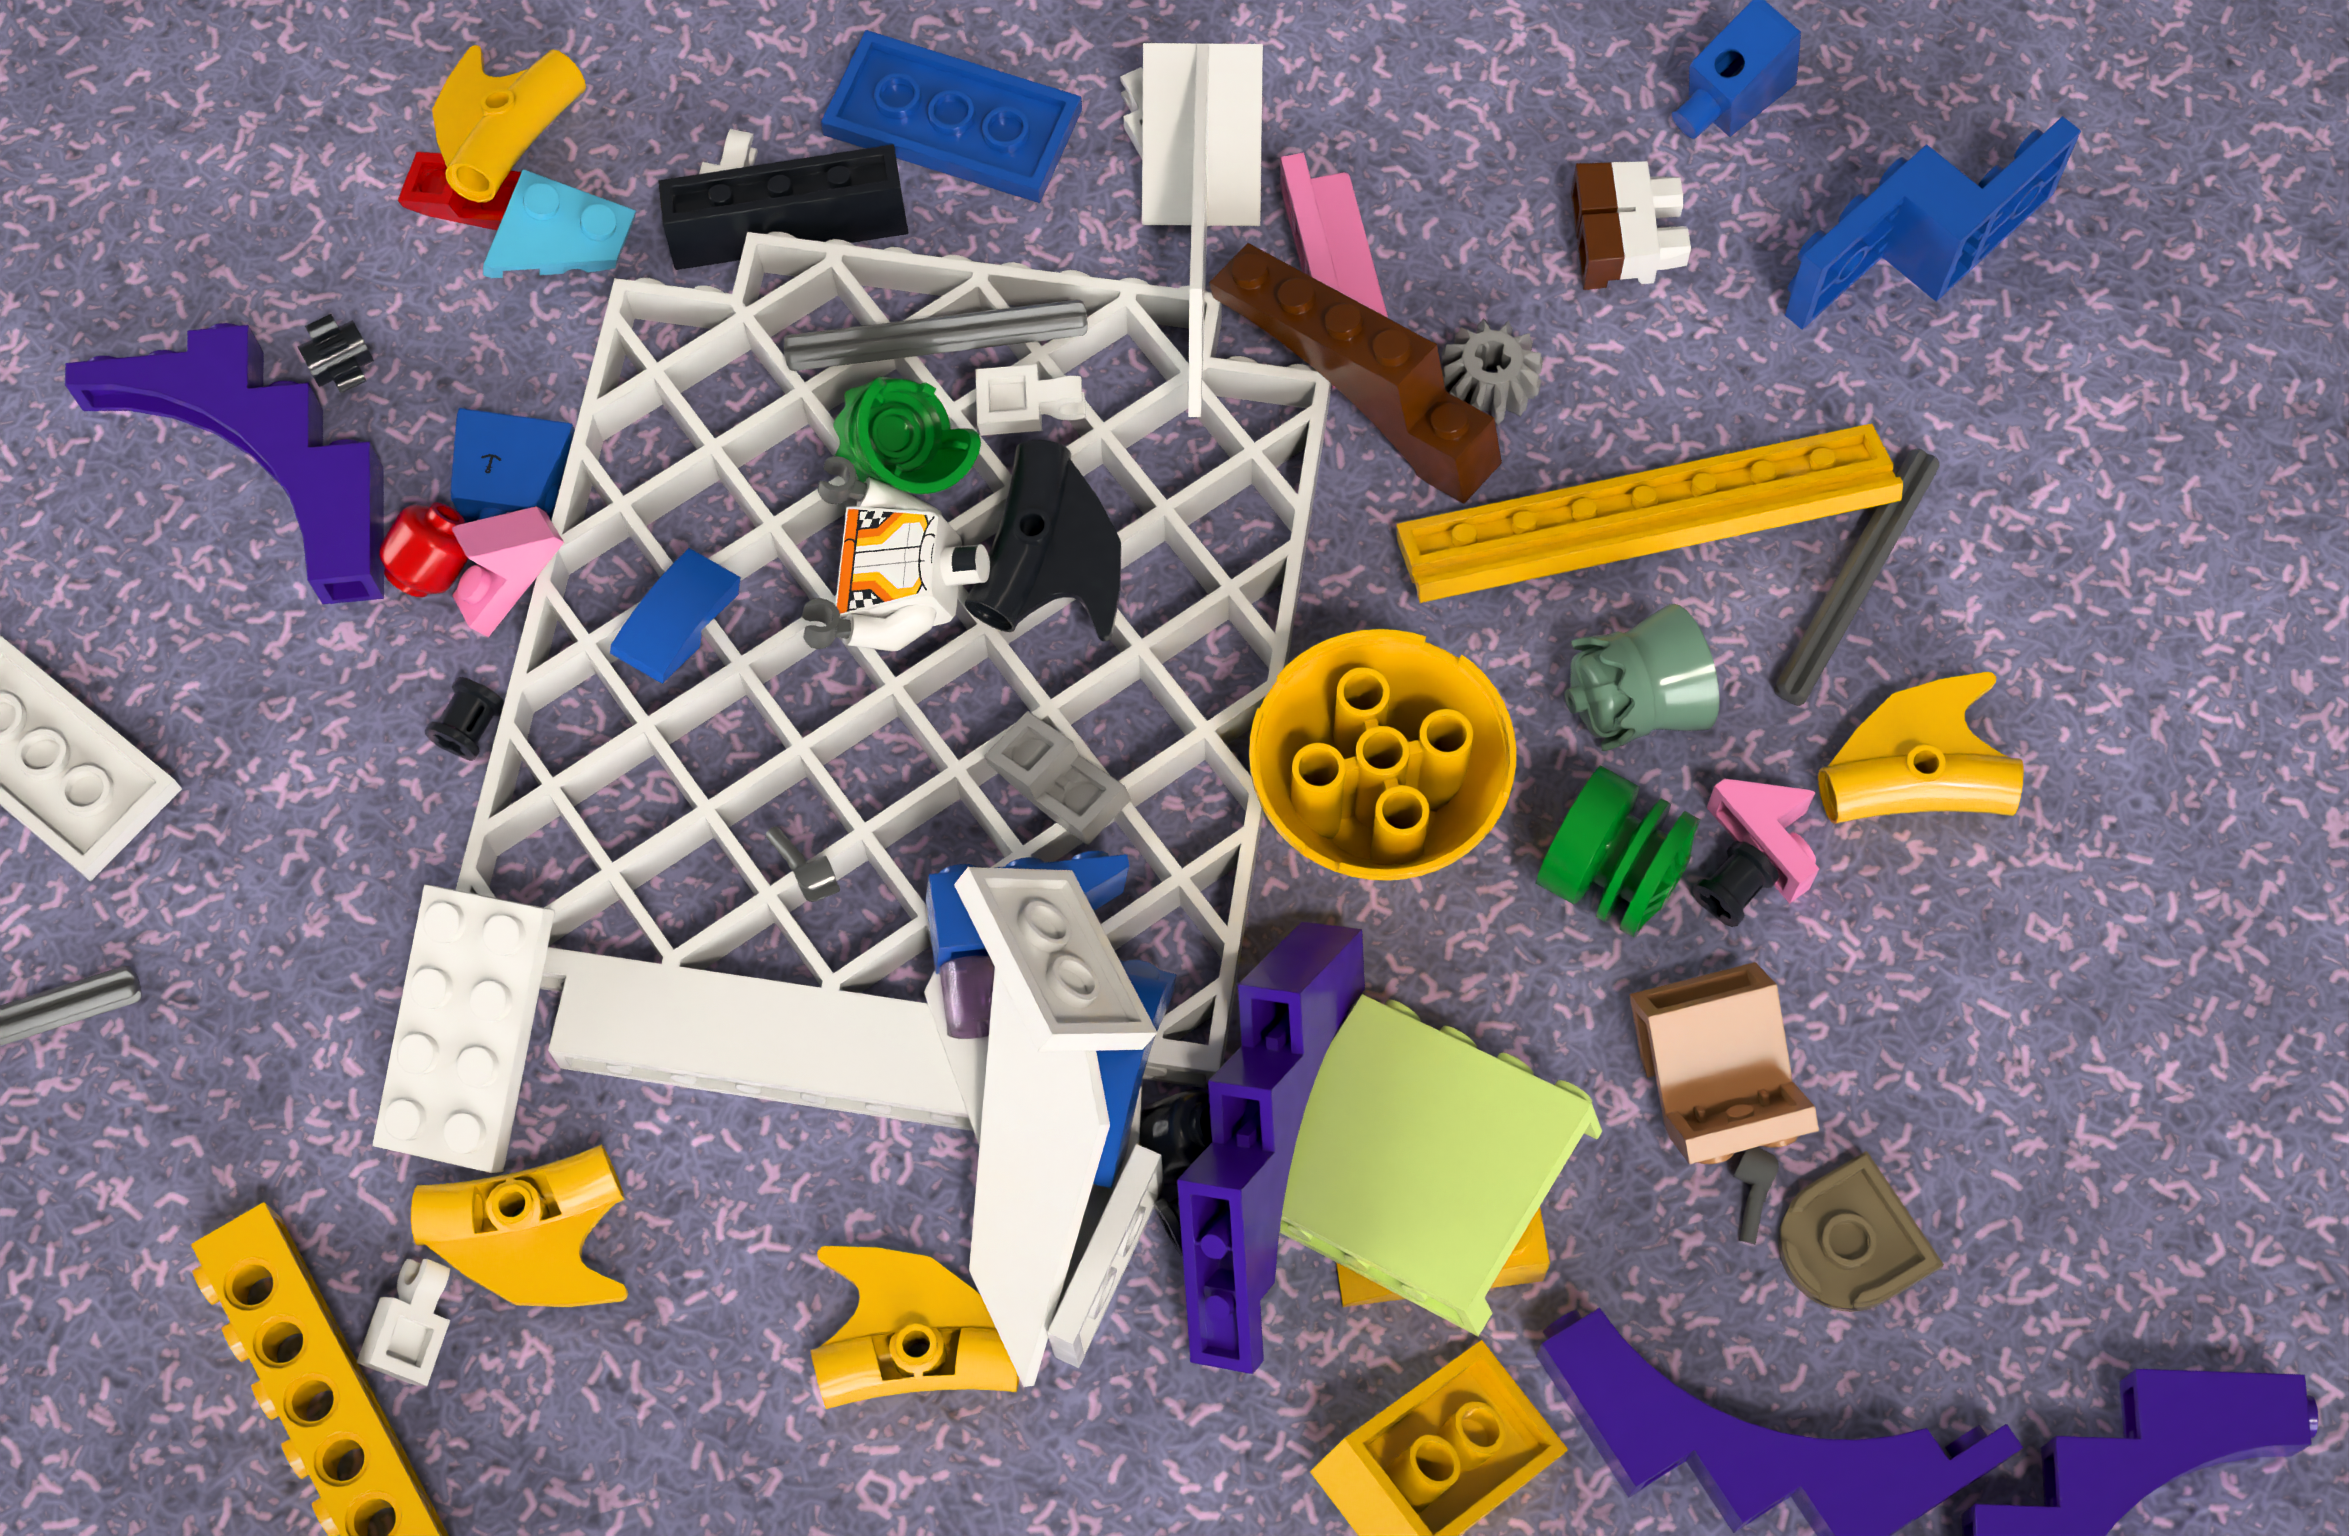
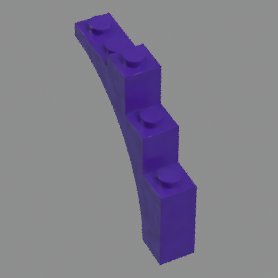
[64,323,384,605]

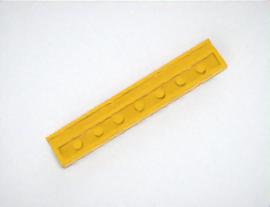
[1396,423,1903,603]

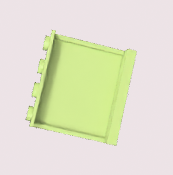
[1280,994,1602,1337]

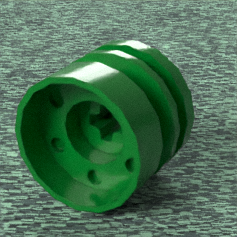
[1535,765,1701,938]

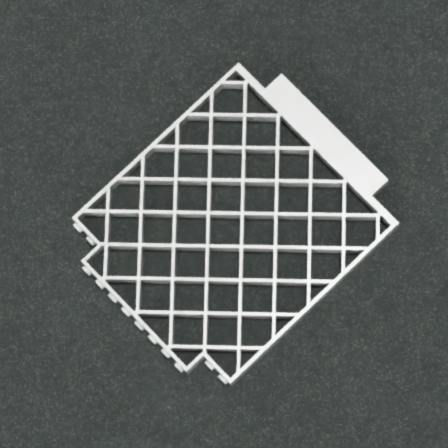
[456,232,1331,1131]

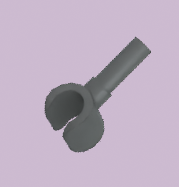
[766,826,840,902]
[1733,1147,1779,1245]

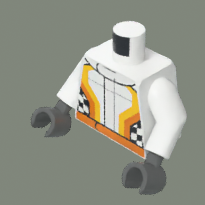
[802,456,990,651]

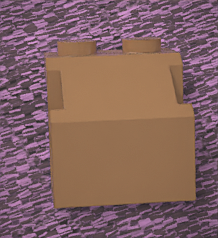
[1629,962,1819,1164]

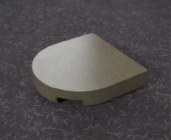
[1778,1151,1944,1312]

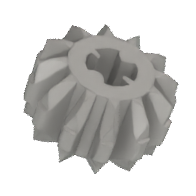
[1441,318,1543,425]

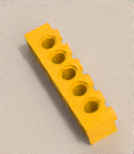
[191,1202,449,1536]

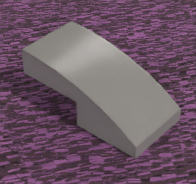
[984,711,1131,845]

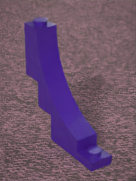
[1177,922,1365,1374]
[1536,1307,2023,1536]
[1961,1369,2318,1536]

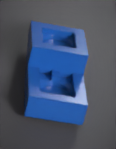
[610,548,741,684]

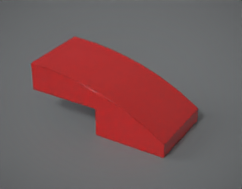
[397,152,521,230]

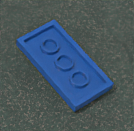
[821,30,1082,203]

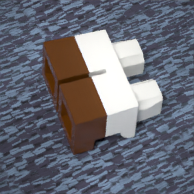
[1571,161,1691,290]

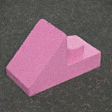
[452,507,564,637]
[1706,779,1819,904]

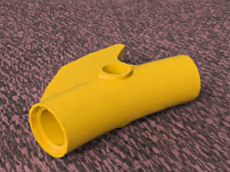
[432,45,586,203]
[1818,672,2024,824]
[411,1144,628,1307]
[810,1246,1019,1409]

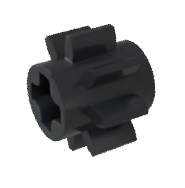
[297,314,374,394]

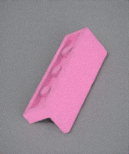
[1280,153,1388,388]

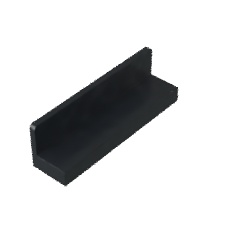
[658,144,909,270]

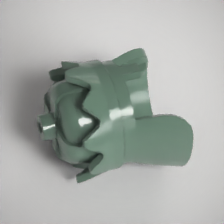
[1564,604,1719,751]

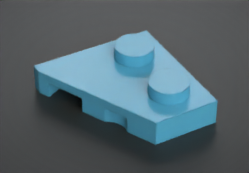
[483,169,636,278]

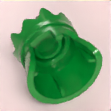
[833,376,981,494]

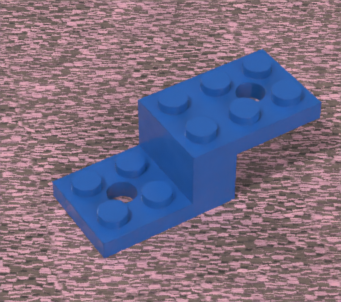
[1785,116,2081,330]

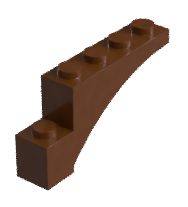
[1209,243,1502,504]

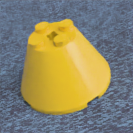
[1249,629,1517,880]

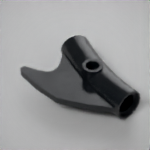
[965,440,1122,642]

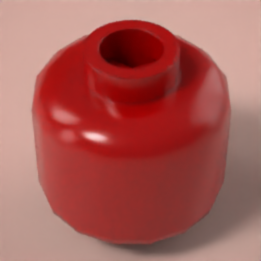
[379,502,469,597]

